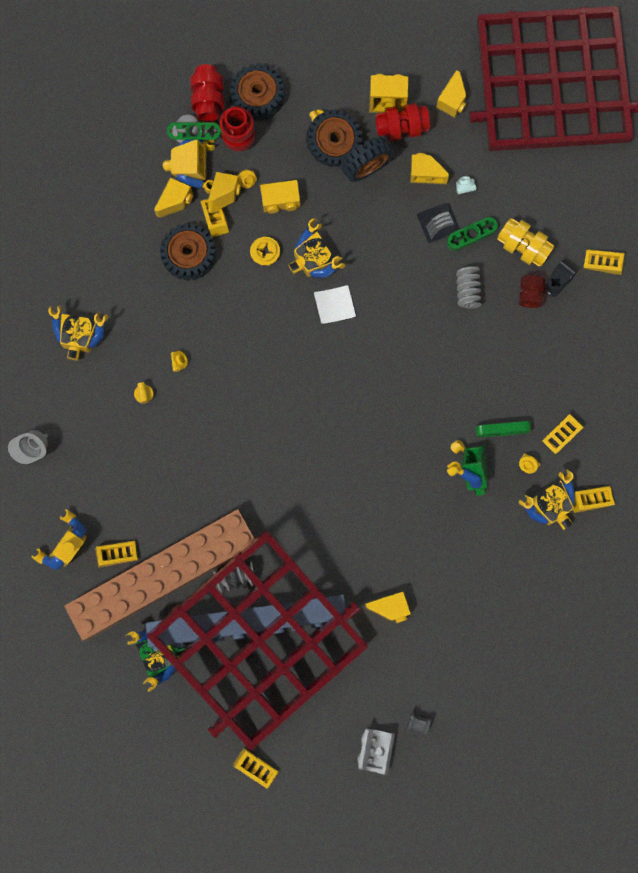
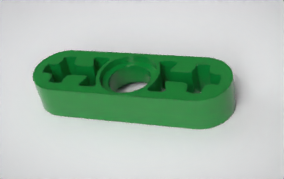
[167,122,221,140]
[447,217,498,251]
[475,421,532,438]

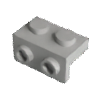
[358,728,395,774]

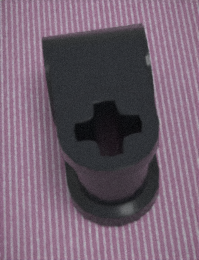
[544,260,578,297]

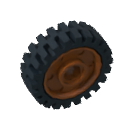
[230,63,285,120]
[306,109,362,167]
[340,136,396,182]
[160,223,216,281]

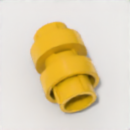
[497,218,554,266]

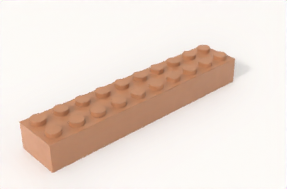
[64,509,255,641]

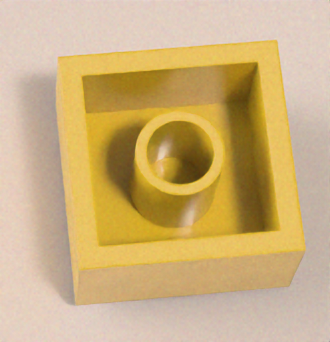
[369,74,408,113]

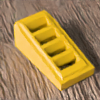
[201,199,229,237]
[584,250,625,275]
[542,414,584,454]
[573,486,615,513]
[95,541,138,568]
[233,748,278,789]

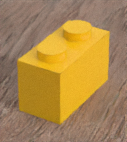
[260,180,300,214]

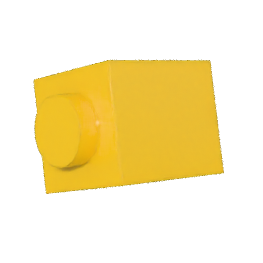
[436,70,466,118]
[410,153,449,184]
[208,172,241,213]
[154,178,193,218]
[365,592,411,623]

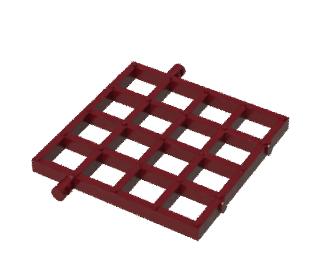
[469,6,638,151]
[147,530,368,750]

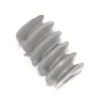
[456,267,482,309]
[213,561,254,593]

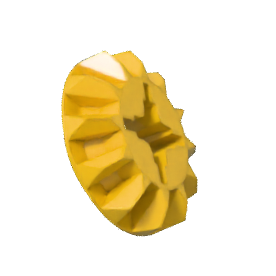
[250,237,280,266]

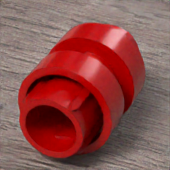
[190,64,224,122]
[375,103,430,142]
[220,107,255,151]

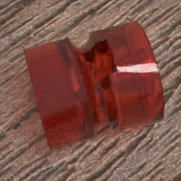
[518,275,545,308]

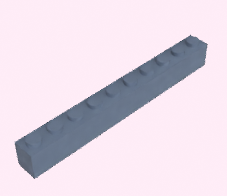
[146,595,345,651]

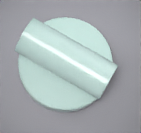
[456,176,476,195]

